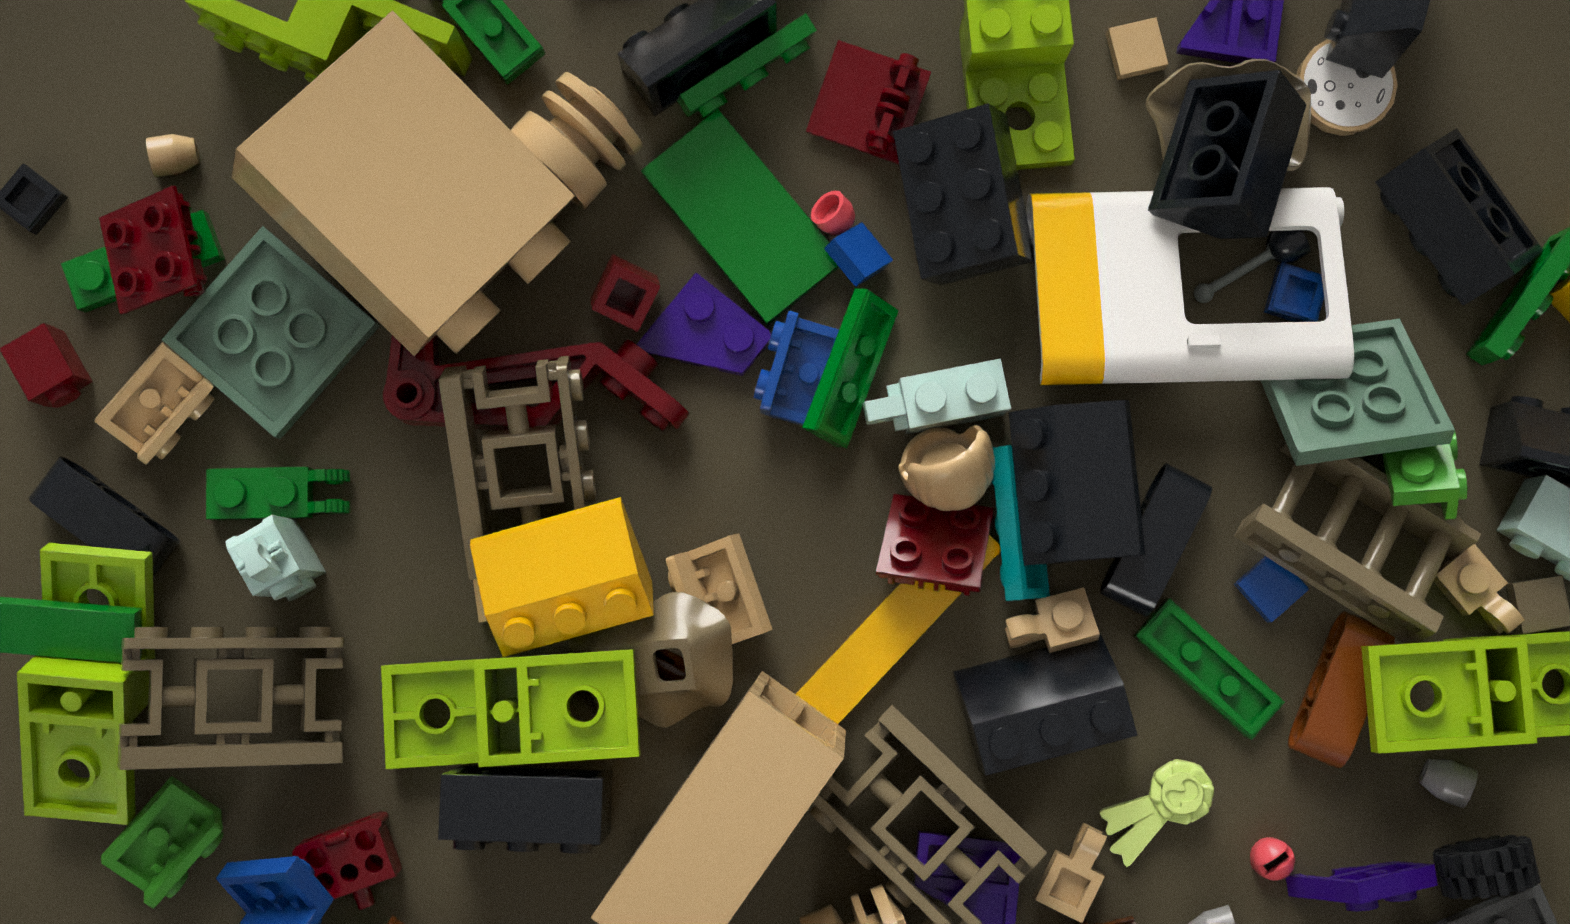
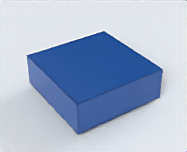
[824,222,893,287]
[1264,262,1324,322]
[1234,556,1309,623]

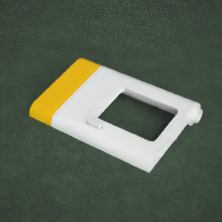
[1026,187,1354,385]

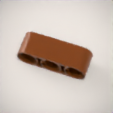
[1288,611,1395,769]

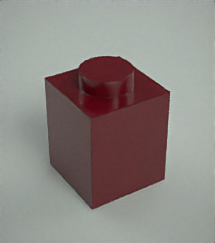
[590,254,661,332]
[0,323,93,408]

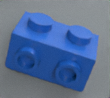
[753,311,839,426]
[216,856,334,924]

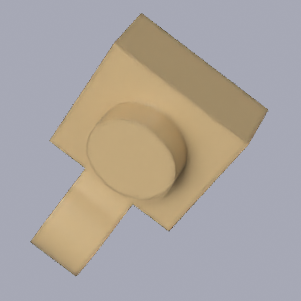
[1433,544,1525,634]
[1004,587,1100,653]
[1033,822,1107,923]

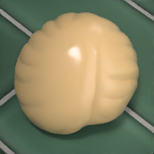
[898,425,995,511]

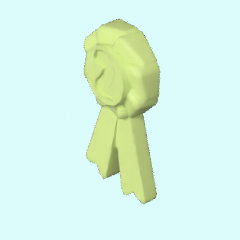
[1099,759,1214,867]

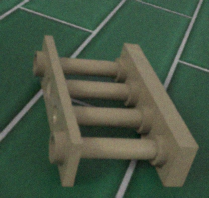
[1234,441,1481,643]

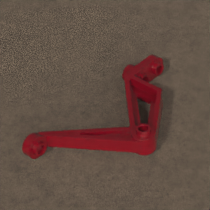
[383,335,690,431]

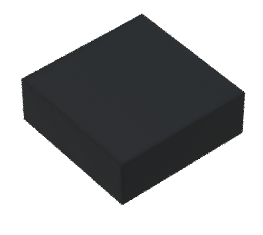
[0,163,68,235]

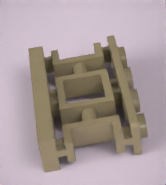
[438,356,597,580]
[117,627,344,770]
[809,705,1047,924]

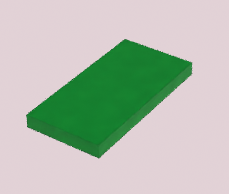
[641,109,839,326]

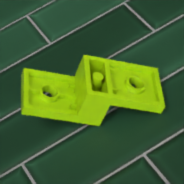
[185,0,472,82]
[959,0,1075,170]
[17,543,155,825]
[1361,631,1570,754]
[381,649,641,769]

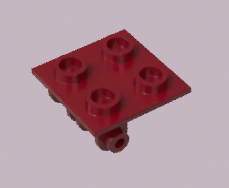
[806,40,931,164]
[99,185,208,315]
[876,494,994,596]

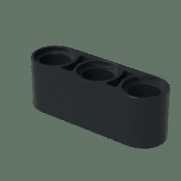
[29,456,180,577]
[1100,463,1212,617]

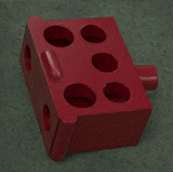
[292,810,402,910]

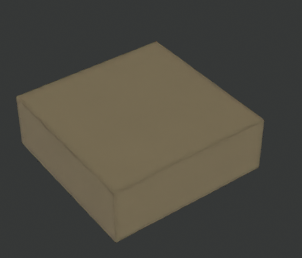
[1506,575,1570,634]

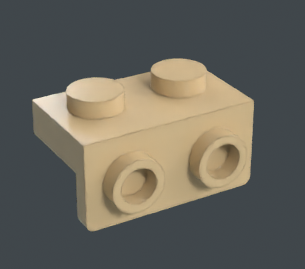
[95,341,214,465]
[666,533,773,644]

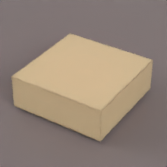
[1106,17,1169,80]

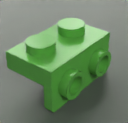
[1382,431,1467,520]
[101,776,224,909]

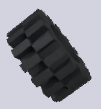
[1432,835,1541,899]

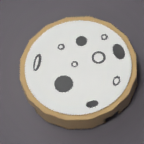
[1296,39,1398,136]

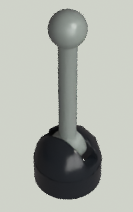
[1194,230,1311,303]

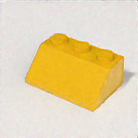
[470,497,654,657]

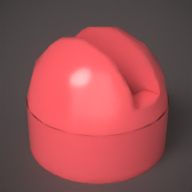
[811,190,855,235]
[1250,837,1295,881]

